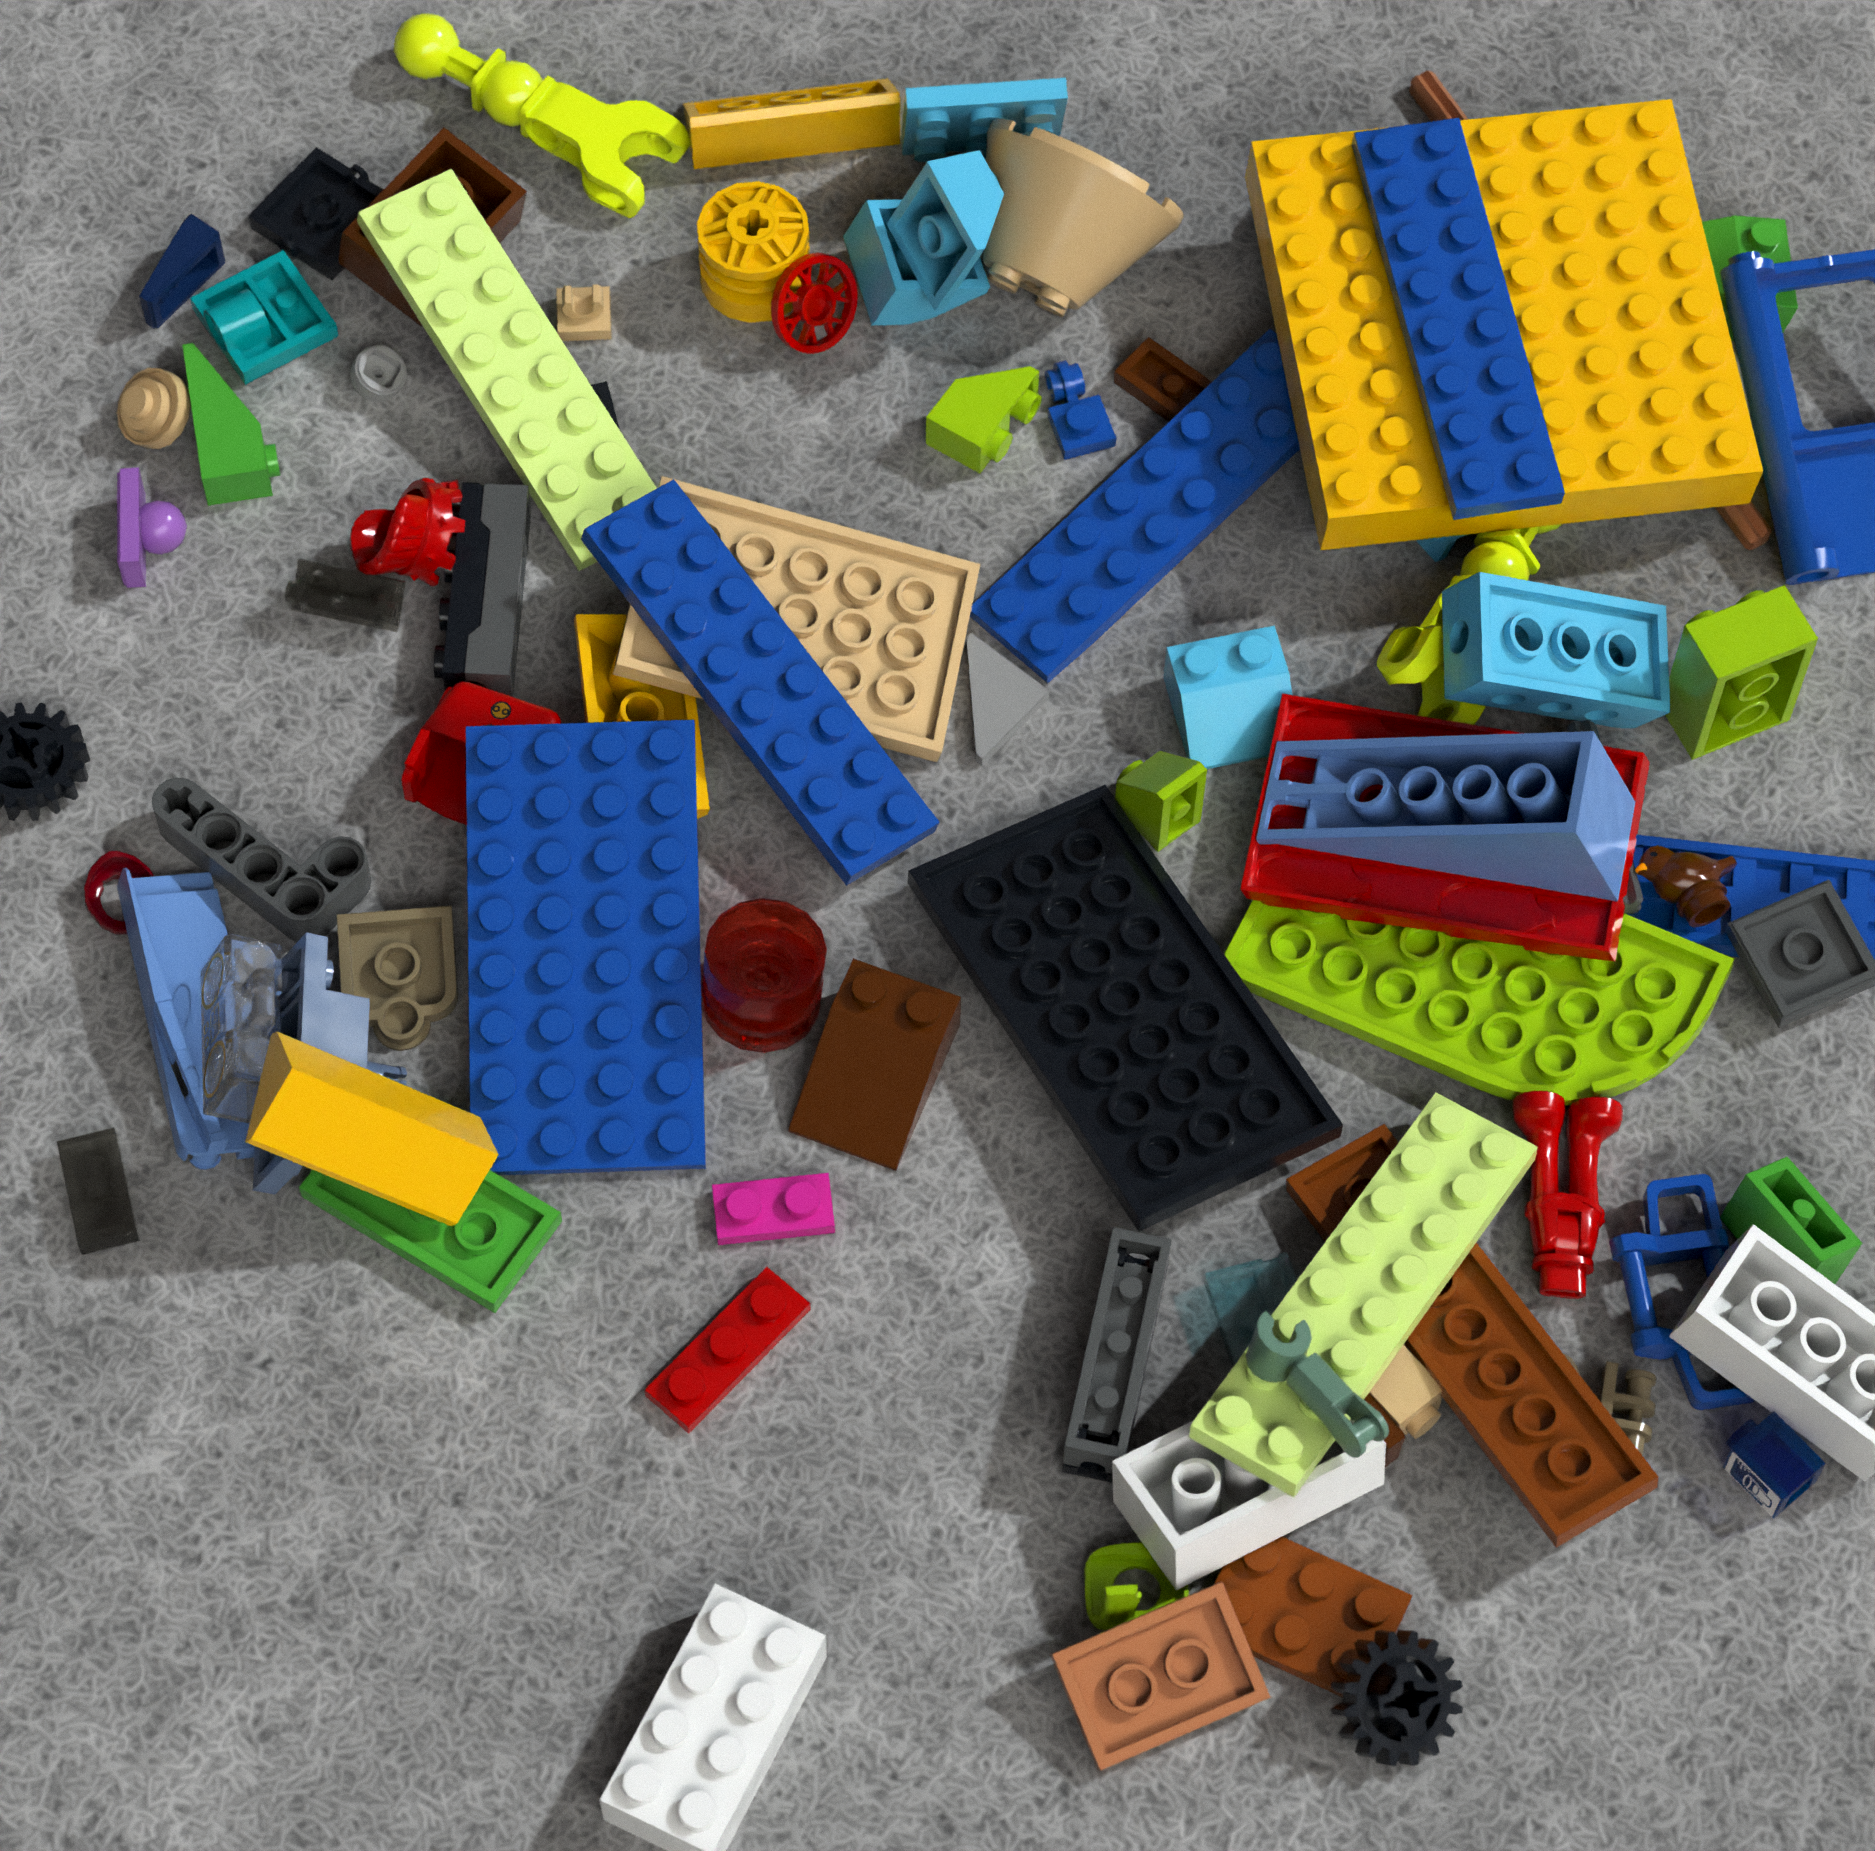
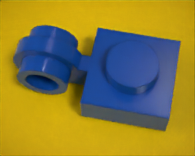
[1045,360,1116,460]

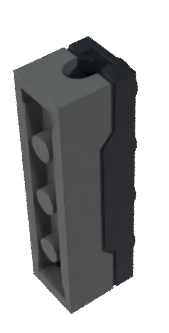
[434,482,531,697]
[1062,1227,1172,1483]

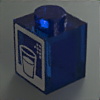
[1723,1411,1826,1519]

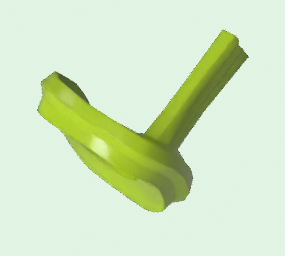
[1084,1543,1189,1630]

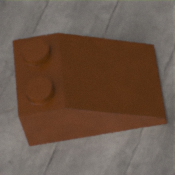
[788,958,961,1171]

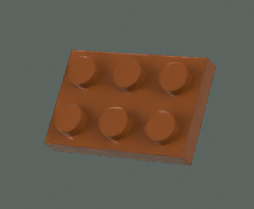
[1214,1537,1413,1698]

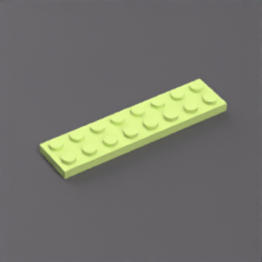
[357,169,657,571]
[1189,1092,1538,1497]

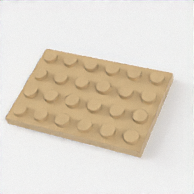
[613,476,980,762]

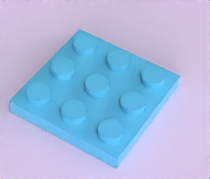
[901,78,1068,162]

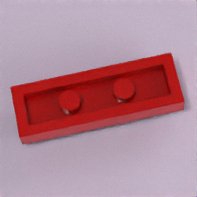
[645,1267,811,1433]

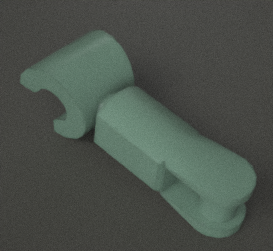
[1246,1311,1389,1458]

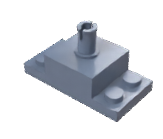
[253,932,407,1195]

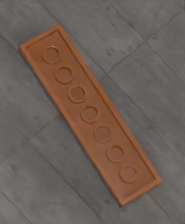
[1286,1124,1659,1548]

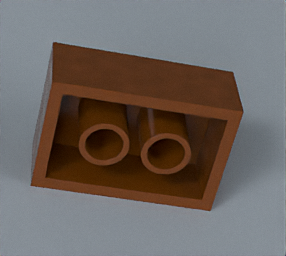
[338,127,527,327]

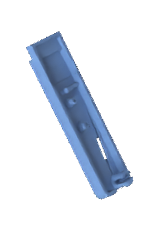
[117,868,259,1170]

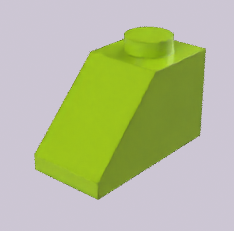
[1115,751,1207,852]

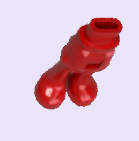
[1513,1091,1623,1299]

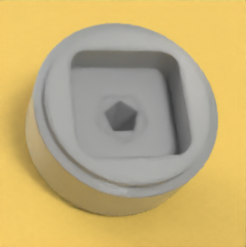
[350,345,407,402]

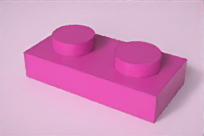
[712,1173,835,1245]

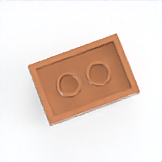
[1050,1582,1271,1771]

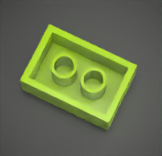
[1665,585,1818,760]

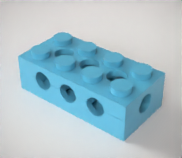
[1442,572,1670,728]

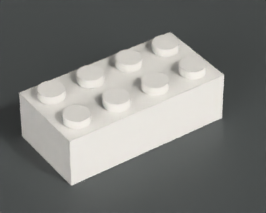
[1669,1224,1875,1482]
[1112,1419,1386,1590]
[600,1583,827,1851]

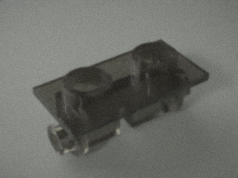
[285,559,406,632]

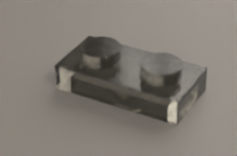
[57,1127,140,1255]

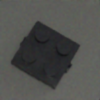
[248,147,384,281]

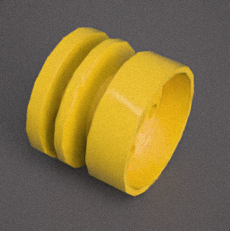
[697,181,810,323]

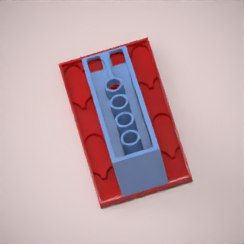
[1240,694,1650,962]

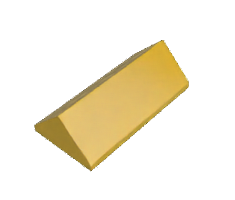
[683,78,900,169]
[574,614,710,819]
[245,1031,499,1226]

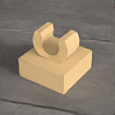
[556,284,612,341]

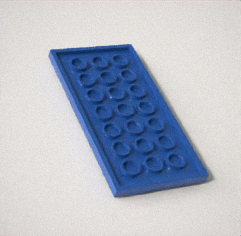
[466,720,706,1175]

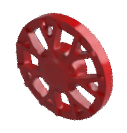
[771,253,858,354]

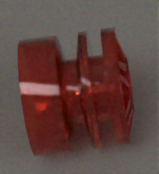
[702,898,827,1053]

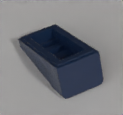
[139,214,225,329]

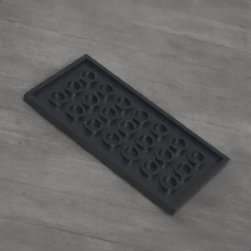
[908,785,1343,1232]

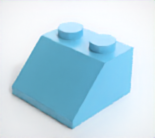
[887,150,1004,311]
[843,199,990,326]
[1163,626,1292,769]

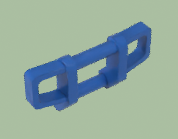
[1609,1174,1755,1410]

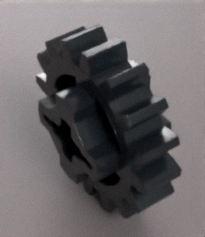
[0,702,90,821]
[1331,1630,1463,1766]

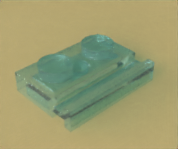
[1204,1252,1297,1368]

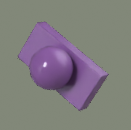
[117,467,187,588]

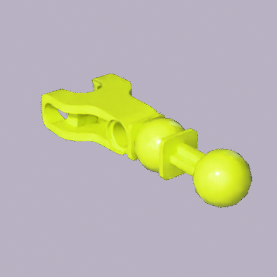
[394,13,690,218]
[1377,524,1562,725]

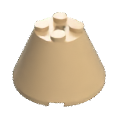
[983,119,1184,317]

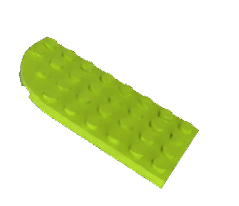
[1224,864,1734,1105]

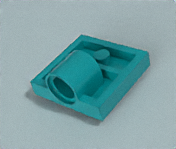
[190,250,339,385]

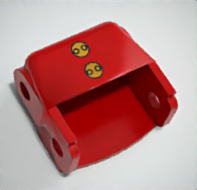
[401,681,561,825]

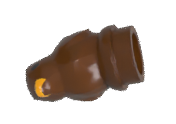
[1635,845,1737,927]

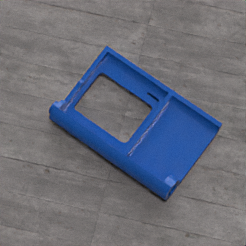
[1720,249,1875,585]

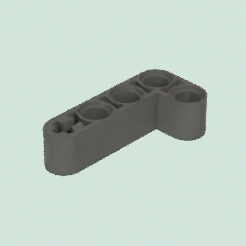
[151,778,372,942]

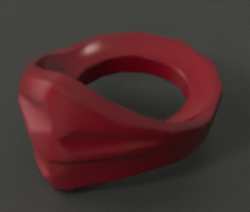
[84,851,154,935]

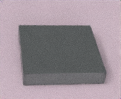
[1725,879,1875,1028]

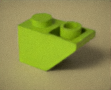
[926,366,1042,474]

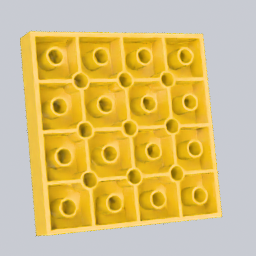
[1245,99,1763,551]

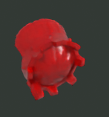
[349,478,466,586]

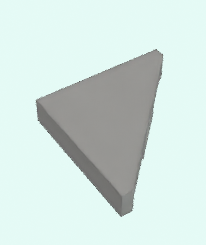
[966,632,1050,766]

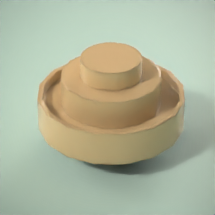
[117,368,191,449]

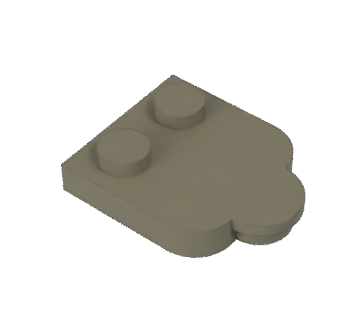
[337,905,458,1051]

